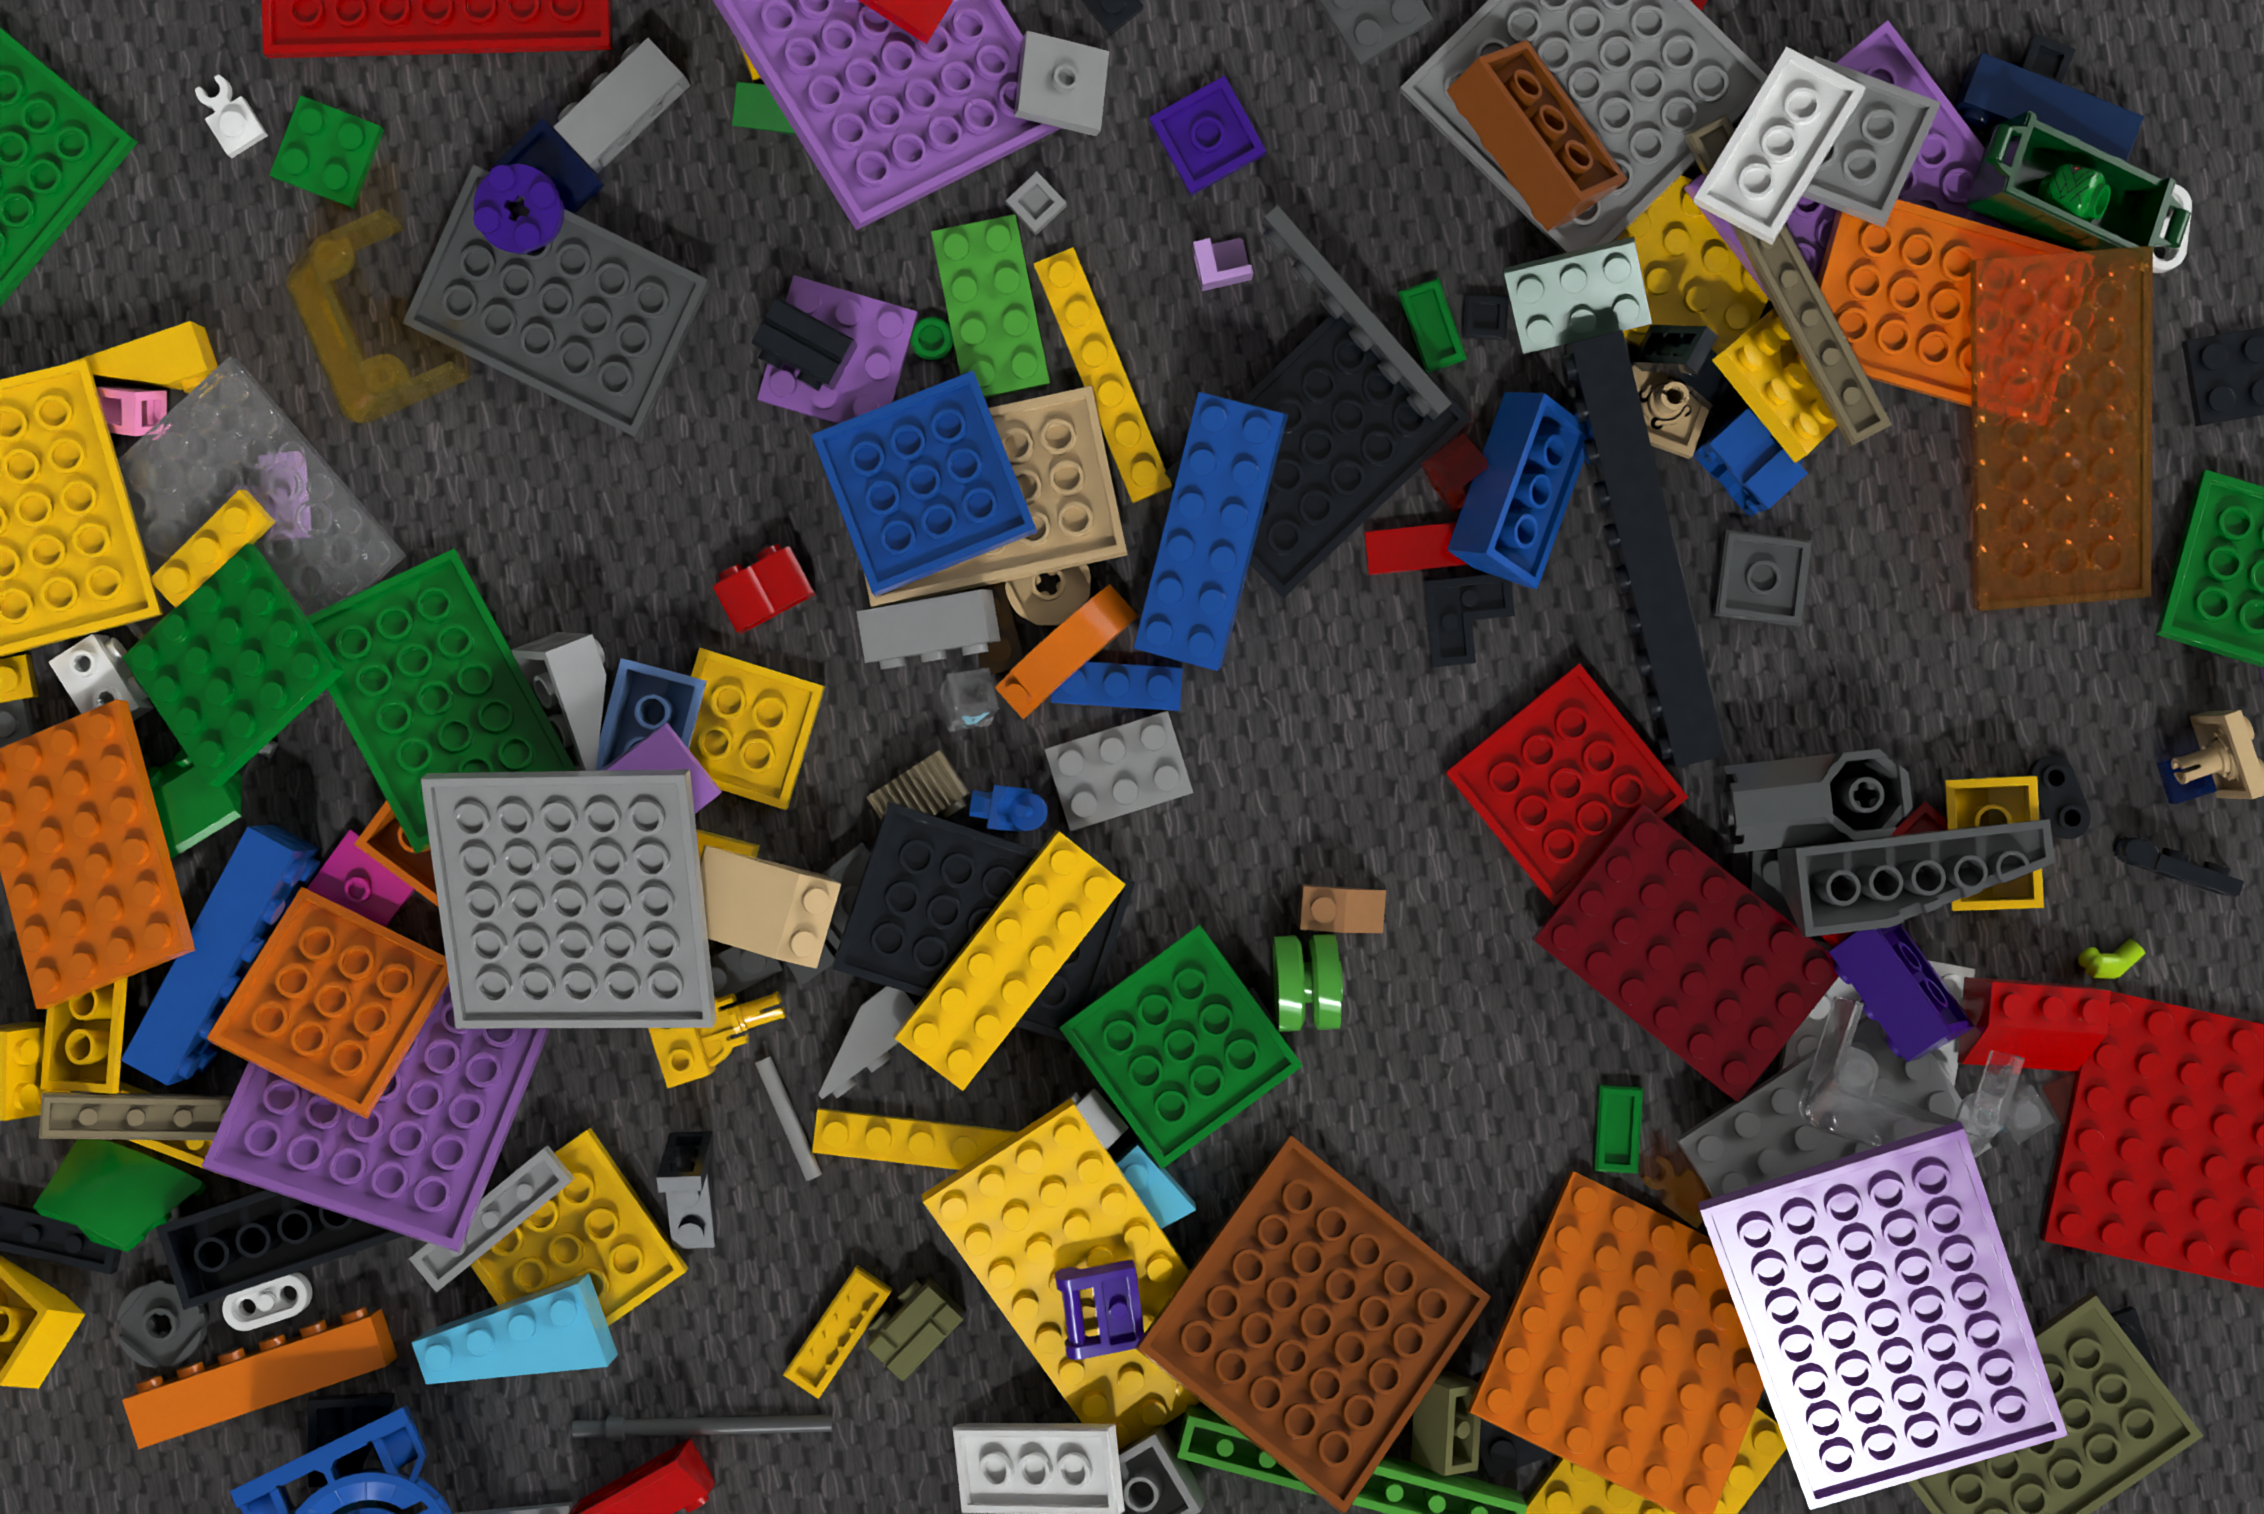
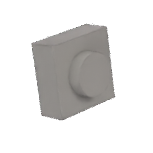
[1006,171,1067,236]

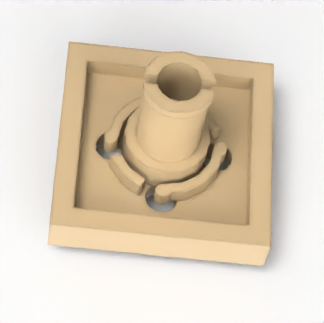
[1631,364,1709,459]
[2171,710,2264,799]

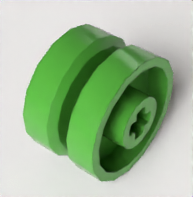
[1272,933,1343,1032]

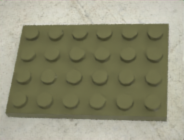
[1908,1291,2203,1514]

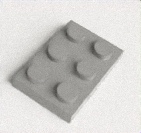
[1044,711,1193,831]

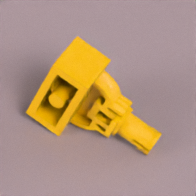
[648,991,786,1088]

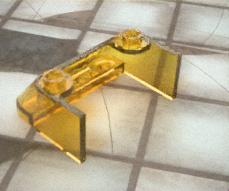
[286,208,471,424]

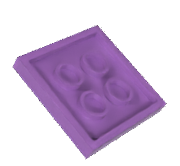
[757,275,918,424]

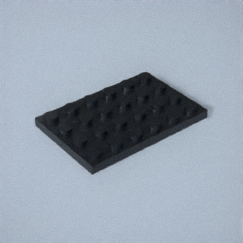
[1164,315,1472,599]
[832,801,1135,1043]

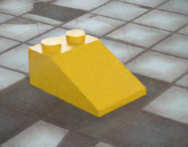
[0,1255,86,1389]

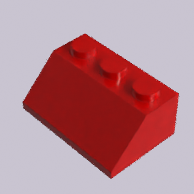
[1957,977,2111,1072]
[568,1438,716,1514]

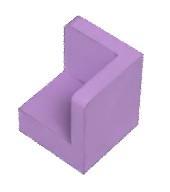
[1192,238,1253,291]

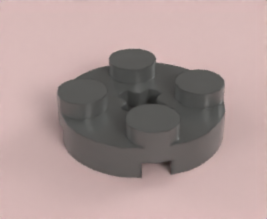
[117,1278,210,1368]

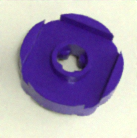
[473,164,564,254]

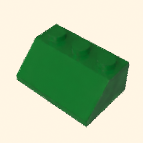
[147,749,242,859]

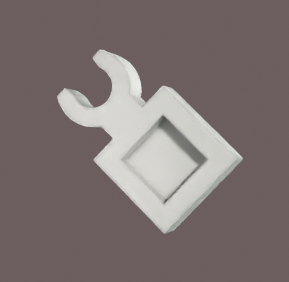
[195,75,268,158]

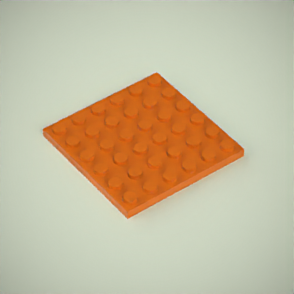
[1466,1171,1765,1514]

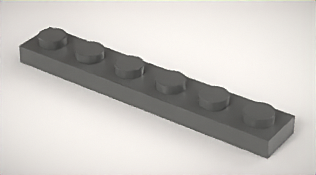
[1262,205,1452,421]

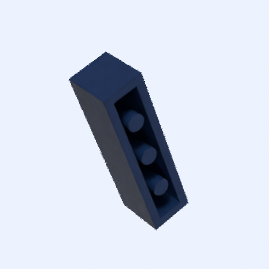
[1953,52,2144,162]

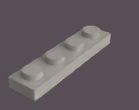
[409,1145,575,1293]

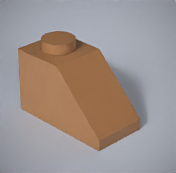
[1297,884,1386,933]

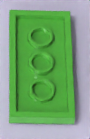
[931,214,1050,398]

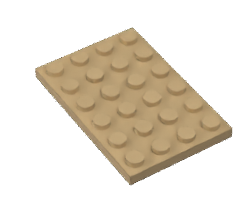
[864,386,1128,609]

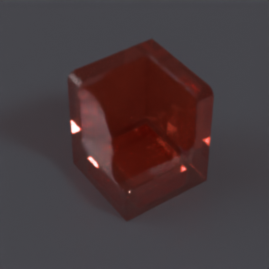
[1421,433,1489,513]

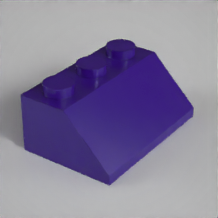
[1829,923,1975,1062]

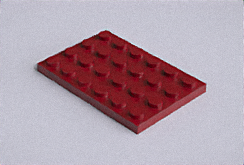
[1532,804,1839,1103]

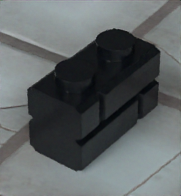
[752,297,857,392]

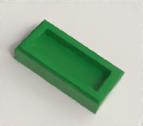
[1397,278,1467,373]
[1593,1084,1643,1174]

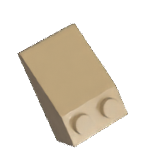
[700,845,841,969]

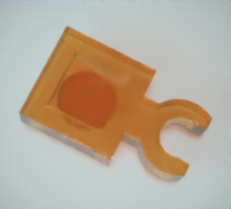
[1639,1154,1713,1228]

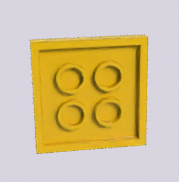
[1712,308,1837,463]
[689,648,826,810]

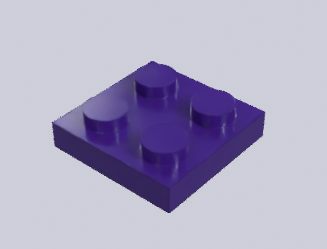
[1149,75,1266,197]

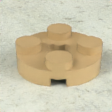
[1005,564,1091,626]

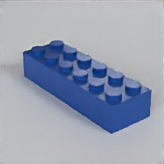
[1134,392,1288,671]
[121,824,321,1086]

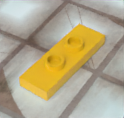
[783,1265,892,1399]

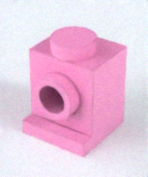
[96,386,167,436]

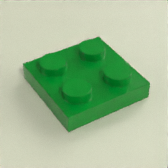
[269,95,384,209]

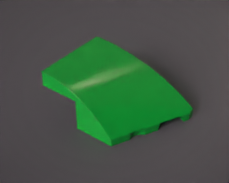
[33,1139,207,1252]

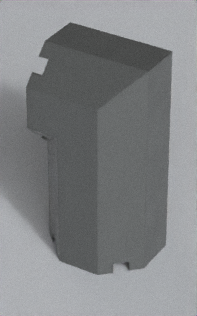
[1713,749,1913,853]

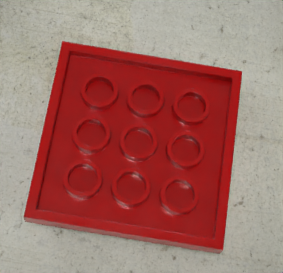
[1444,663,1689,907]

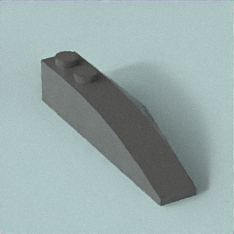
[1777,819,2055,937]

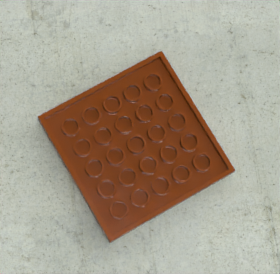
[1134,1135,1491,1514]

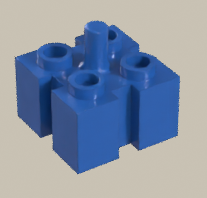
[1693,408,1808,517]

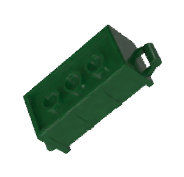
[1965,111,2191,274]

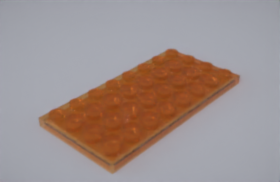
[1970,246,2153,611]

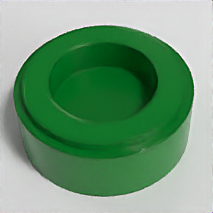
[910,317,954,361]

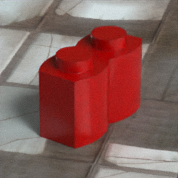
[712,544,816,634]

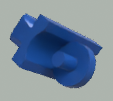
[969,785,1047,832]

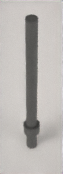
[572,1414,833,1442]

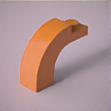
[995,584,1138,719]

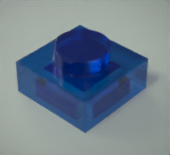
[2157,750,2217,804]

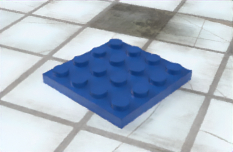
[811,371,1037,597]

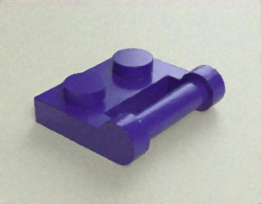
[1055,1259,1144,1360]

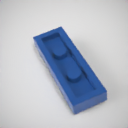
[1051,662,1183,711]

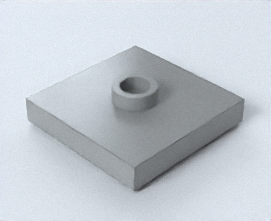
[1014,31,1109,136]

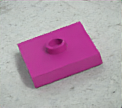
[307,829,415,928]

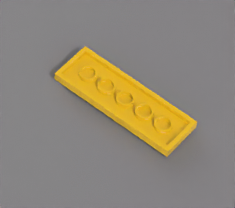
[893,830,1126,1091]

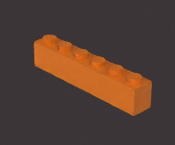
[122,1306,398,1449]

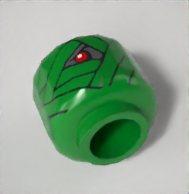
[2038,164,2111,223]

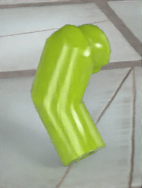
[2078,938,2145,979]

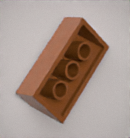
[1446,40,1628,232]

